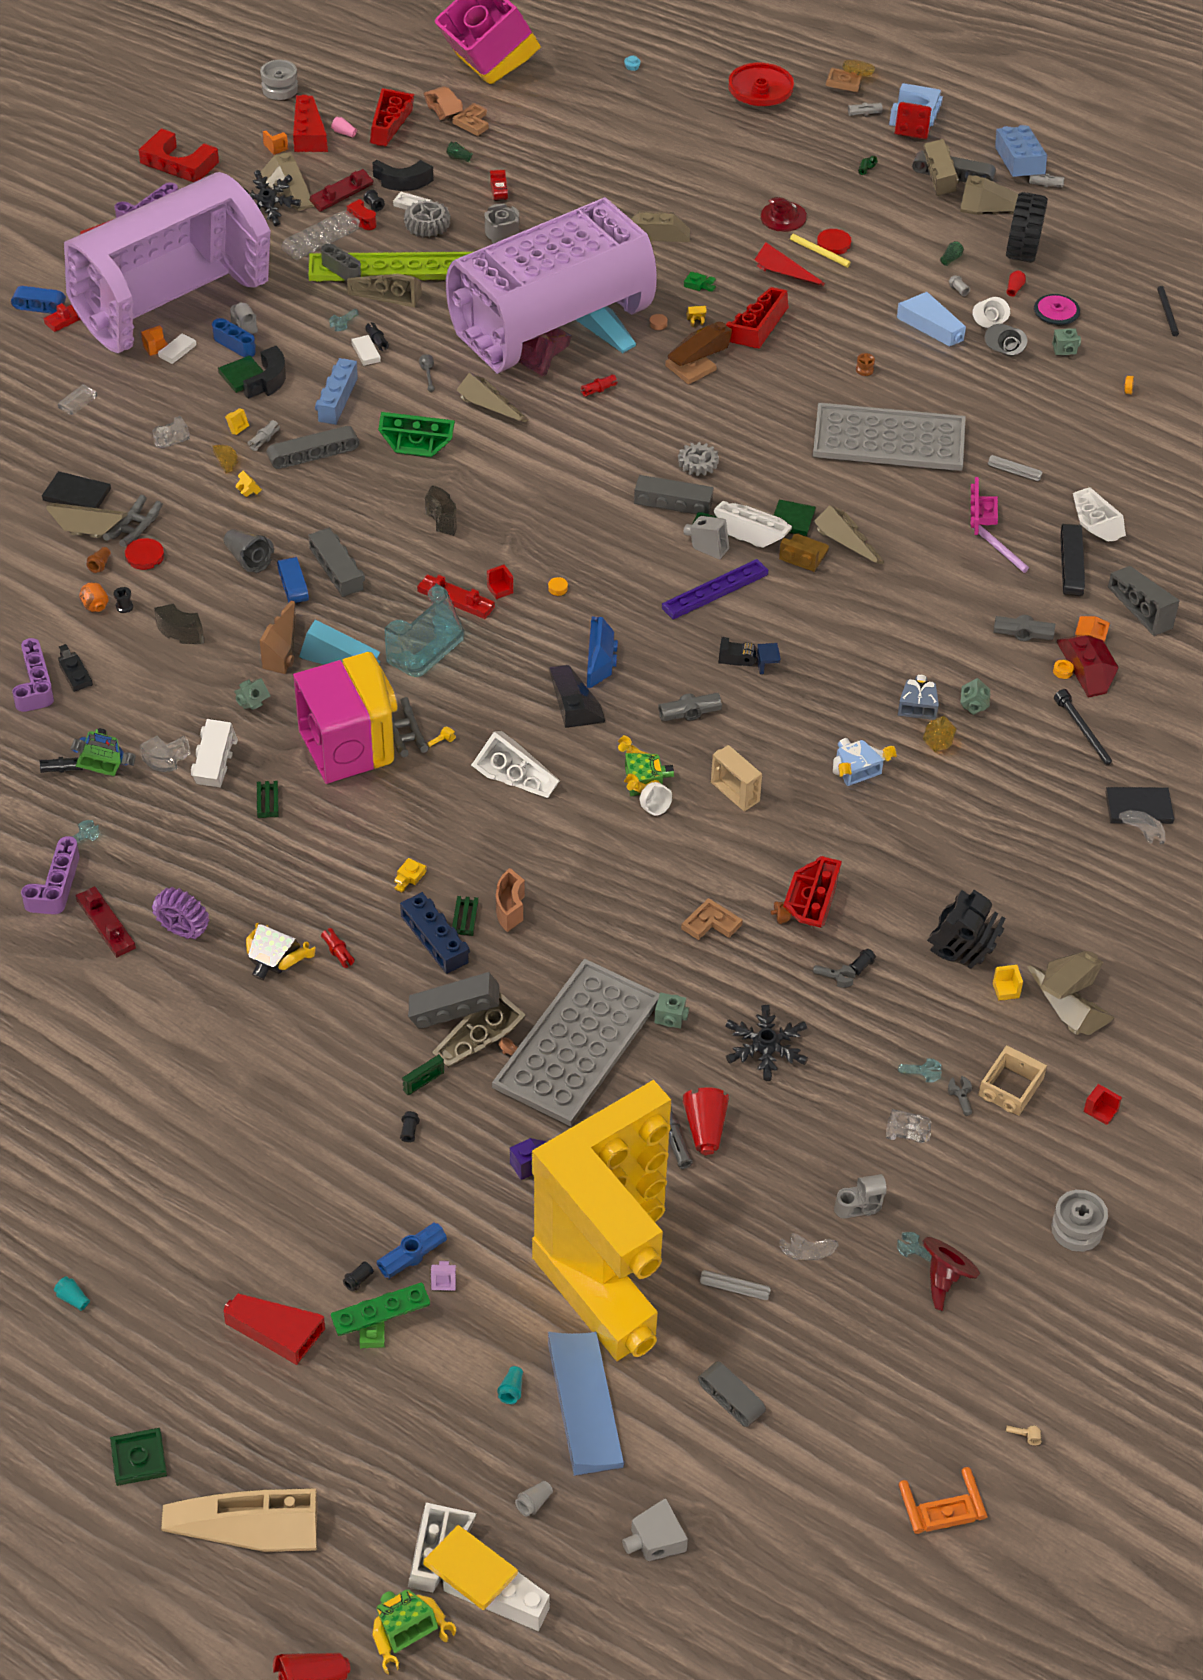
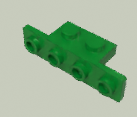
[331,1282,430,1336]

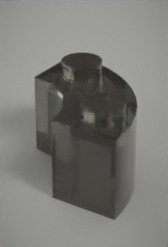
[425,485,457,536]
[154,603,204,644]

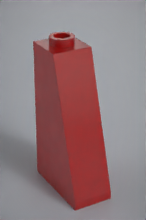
[223,1293,325,1365]

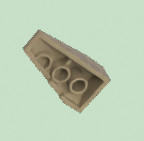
[261,152,314,211]
[960,175,1018,215]
[457,372,529,423]
[814,505,884,565]
[1041,951,1103,999]
[432,992,526,1068]

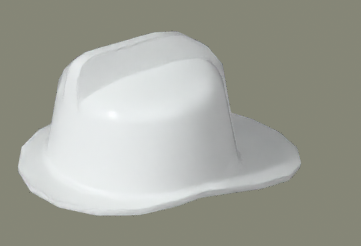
[973,297,1010,328]

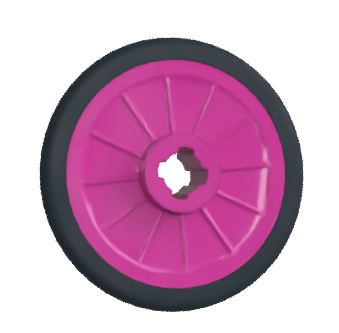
[1034,294,1080,325]

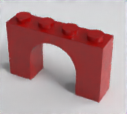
[138,128,219,183]

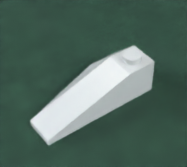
[1073,487,1126,542]

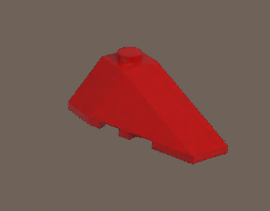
[754,242,825,286]

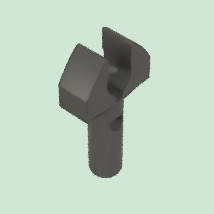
[813,965,856,988]
[948,1076,972,1116]

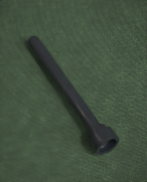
[1054,689,1112,765]

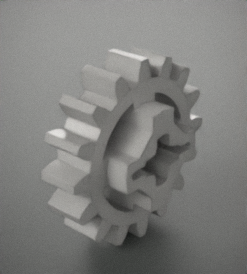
[678,442,719,476]

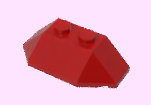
[783,856,842,928]

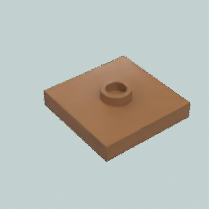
[826,68,863,92]
[665,357,717,385]

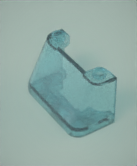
[384,584,464,677]

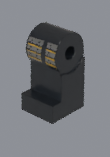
[718,637,757,666]

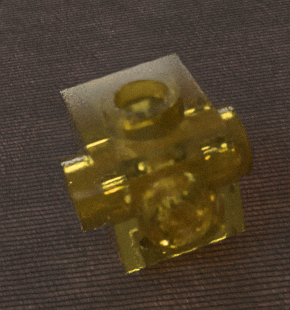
[923,716,957,752]

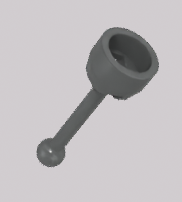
[419,354,435,392]

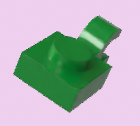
[684,272,716,292]

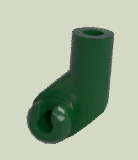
[858,156,878,175]

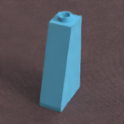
[299,620,380,665]

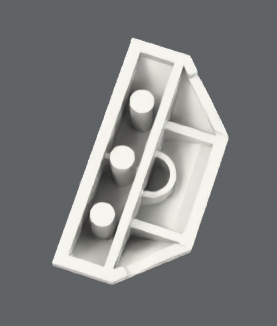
[714,501,792,547]

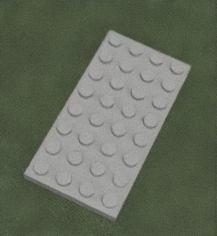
[813,402,966,471]
[492,959,659,1126]

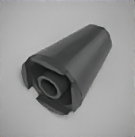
[224,529,274,573]

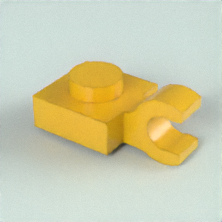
[394,858,427,893]

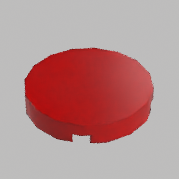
[817,229,851,255]
[125,538,164,570]

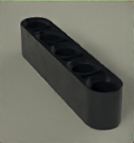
[1060,524,1085,596]

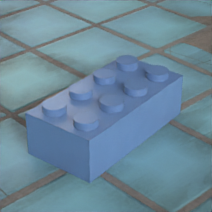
[995,125,1047,177]

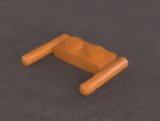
[899,1467,988,1534]

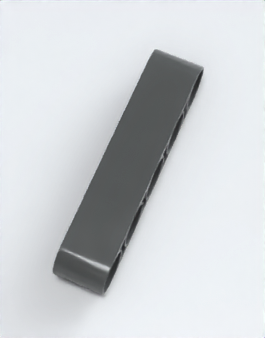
[912,151,996,182]
[266,426,360,469]

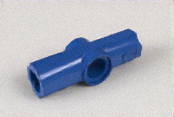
[377,1222,447,1279]

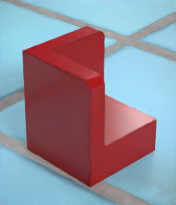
[487,564,514,599]
[1083,1084,1122,1125]

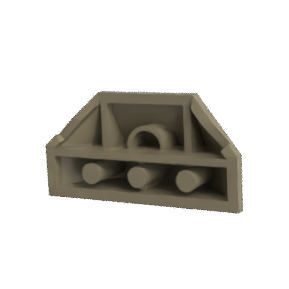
[630,211,690,242]
[47,503,128,538]

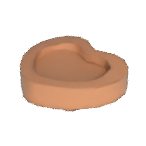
[499,1037,518,1056]

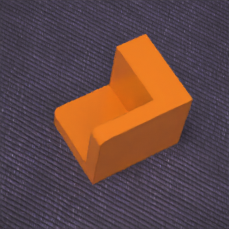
[263,130,288,155]
[141,325,168,356]
[1075,616,1110,642]

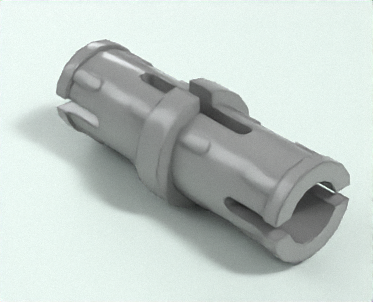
[848,102,882,116]
[1029,173,1065,188]
[248,420,280,451]

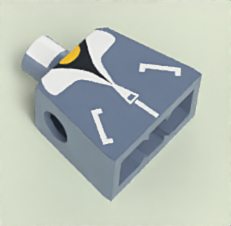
[898,675,939,720]

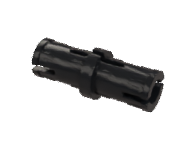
[365,322,389,351]
[39,757,83,773]

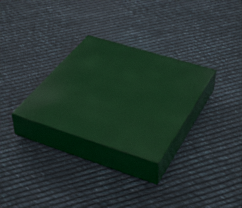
[218,355,264,393]
[773,499,816,537]
[110,1428,167,1486]

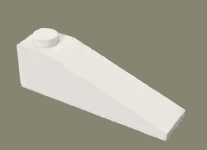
[472,731,560,798]

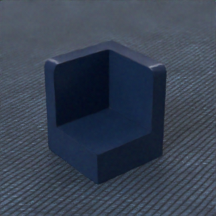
[756,643,781,674]

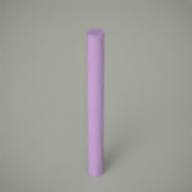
[973,525,1029,573]

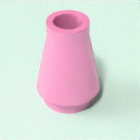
[331,117,357,138]

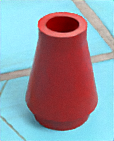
[1006,270,1026,297]

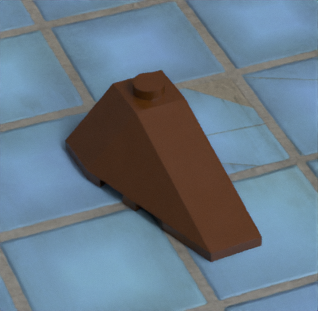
[667,321,733,366]

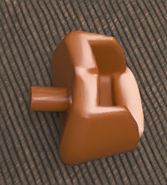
[771,901,791,924]

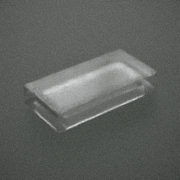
[58,384,97,415]

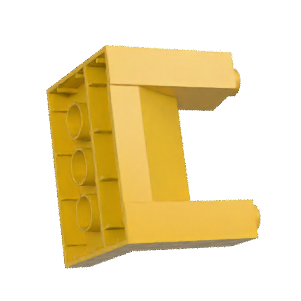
[532,1080,671,1362]

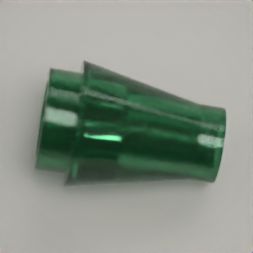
[446,141,472,162]
[940,241,964,266]

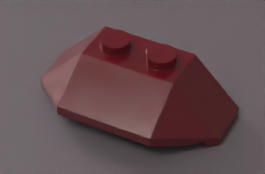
[1057,635,1119,698]

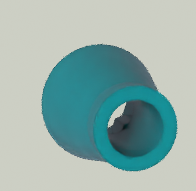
[54,1276,90,1311]
[497,1366,524,1404]

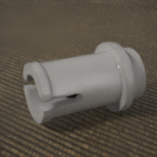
[949,275,971,296]

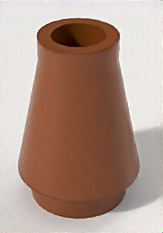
[86,547,111,573]

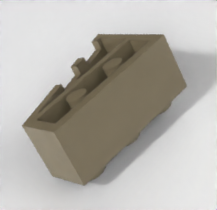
[924,139,959,196]

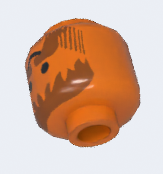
[79,582,109,612]

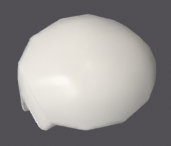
[639,782,672,816]

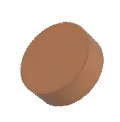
[649,314,667,330]

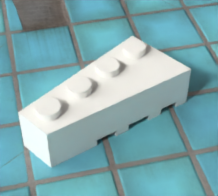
[443,1572,550,1631]

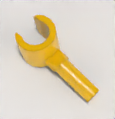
[427,727,456,747]

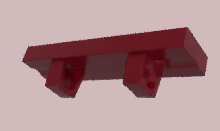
[309,169,374,212]
[75,886,136,958]

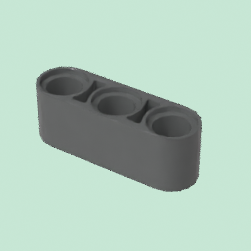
[321,243,362,281]
[698,1361,766,1427]

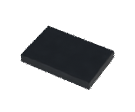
[42,471,111,508]
[1105,787,1174,824]

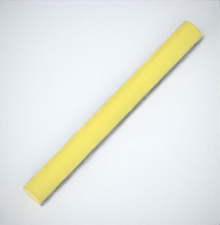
[790,234,851,268]

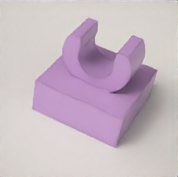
[431,1261,456,1290]

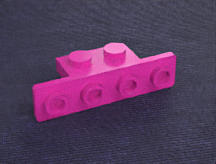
[971,477,998,535]

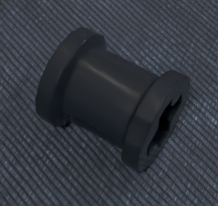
[363,189,385,212]
[113,587,133,613]

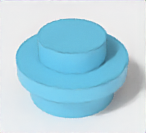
[624,56,640,71]

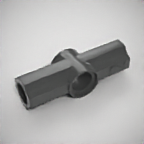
[993,615,1055,641]
[658,693,722,721]

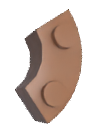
[423,86,463,121]
[496,868,525,932]

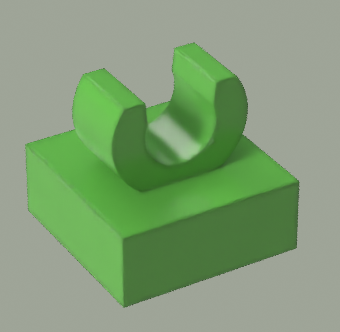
[360,1321,385,1348]

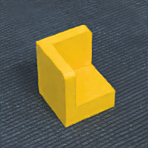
[993,965,1023,1001]

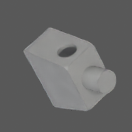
[683,516,730,559]
[622,1499,688,1561]

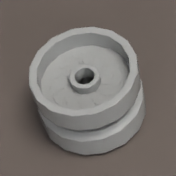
[260,60,298,100]
[1051,1190,1108,1252]

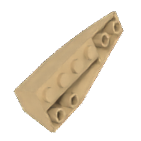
[161,1489,318,1552]

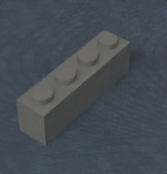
[634,475,714,514]
[308,527,365,597]
[408,972,499,1029]

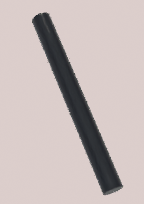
[1157,286,1179,336]

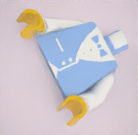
[833,738,897,786]

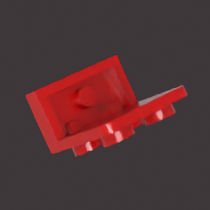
[894,102,932,139]

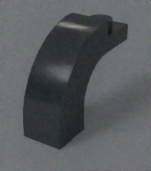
[372,160,434,191]
[243,345,286,399]

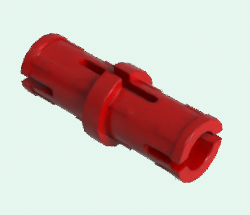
[581,374,618,397]
[321,928,355,968]

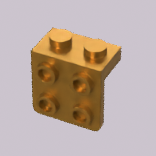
[779,534,829,572]

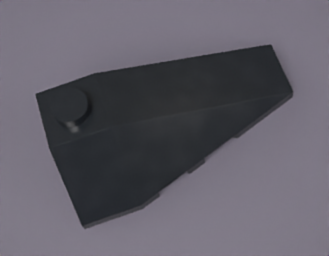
[549,665,605,728]

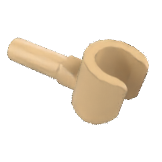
[1006,1425,1041,1445]

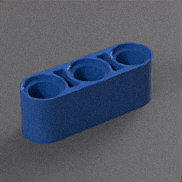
[11,286,66,314]
[212,318,256,357]
[277,557,309,603]

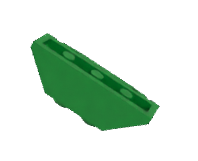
[378,412,455,457]

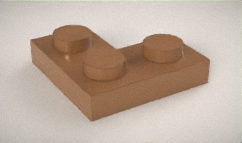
[453,103,489,136]
[681,898,743,940]

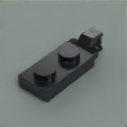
[58,644,93,692]

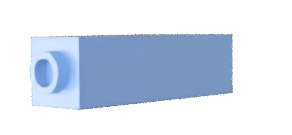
[897,292,966,347]

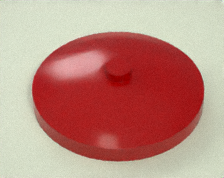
[728,62,794,106]

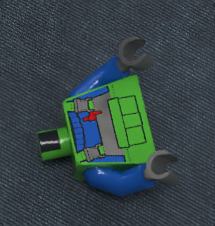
[70,728,136,776]

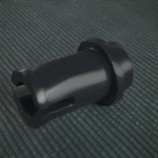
[849,949,876,976]
[400,1111,420,1143]
[343,1261,374,1291]

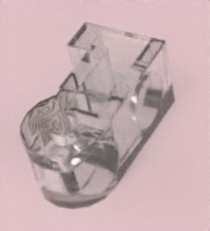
[152,416,190,448]
[886,1109,931,1143]

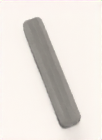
[988,455,1042,481]
[700,1270,771,1300]

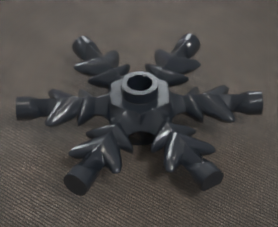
[244,170,301,226]
[725,1005,808,1081]

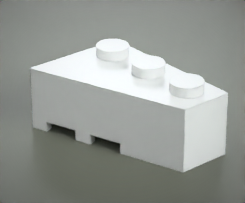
[191,719,238,787]
[408,1503,476,1593]

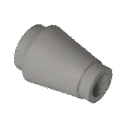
[515,1481,553,1516]

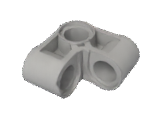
[230,302,258,334]
[834,1174,886,1219]

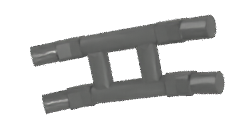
[103,494,163,547]
[392,697,428,757]

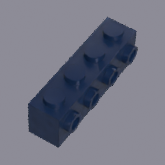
[400,892,470,974]

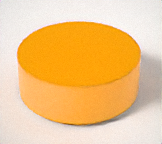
[1124,376,1134,394]
[548,577,568,596]
[1053,660,1074,679]

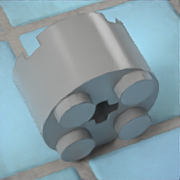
[485,204,519,243]

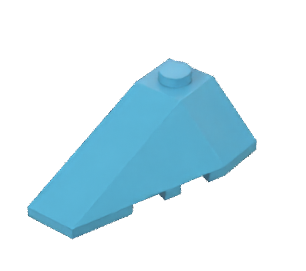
[576,306,636,353]

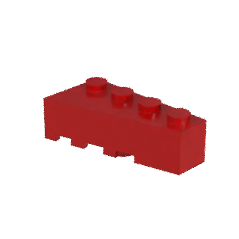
[370,88,414,146]
[293,95,328,152]
[726,287,789,349]

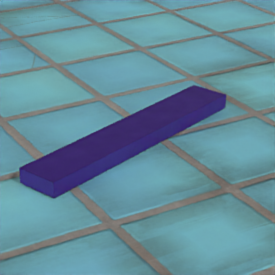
[662,559,769,620]

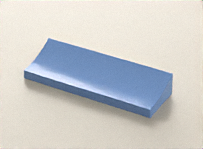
[548,1332,624,1476]

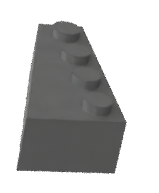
[1108,566,1180,636]

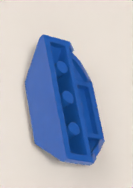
[587,616,618,688]

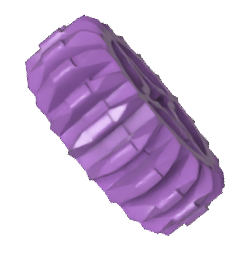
[152,887,210,939]

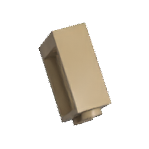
[711,745,762,811]
[978,1045,1047,1116]

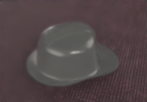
[985,324,1028,356]

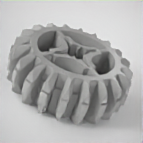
[404,200,450,238]

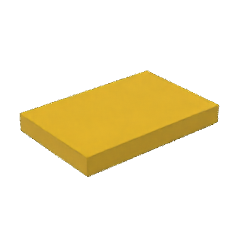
[424,1525,518,1611]

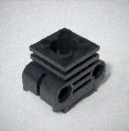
[927,890,1006,969]

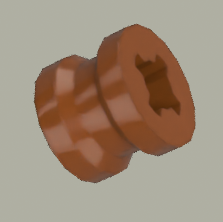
[856,353,875,376]

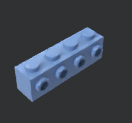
[315,358,358,425]

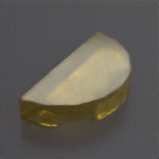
[212,445,238,474]

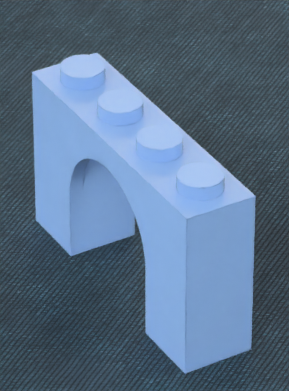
[889,83,943,129]

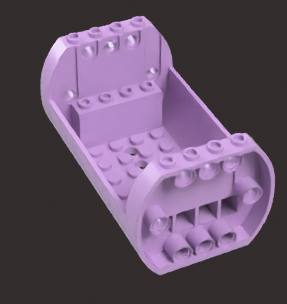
[64,172,270,353]
[446,197,656,374]

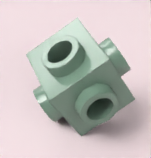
[1052,328,1081,355]
[234,678,271,710]
[960,678,991,715]
[654,993,689,1029]

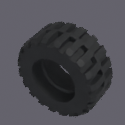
[1006,192,1048,262]

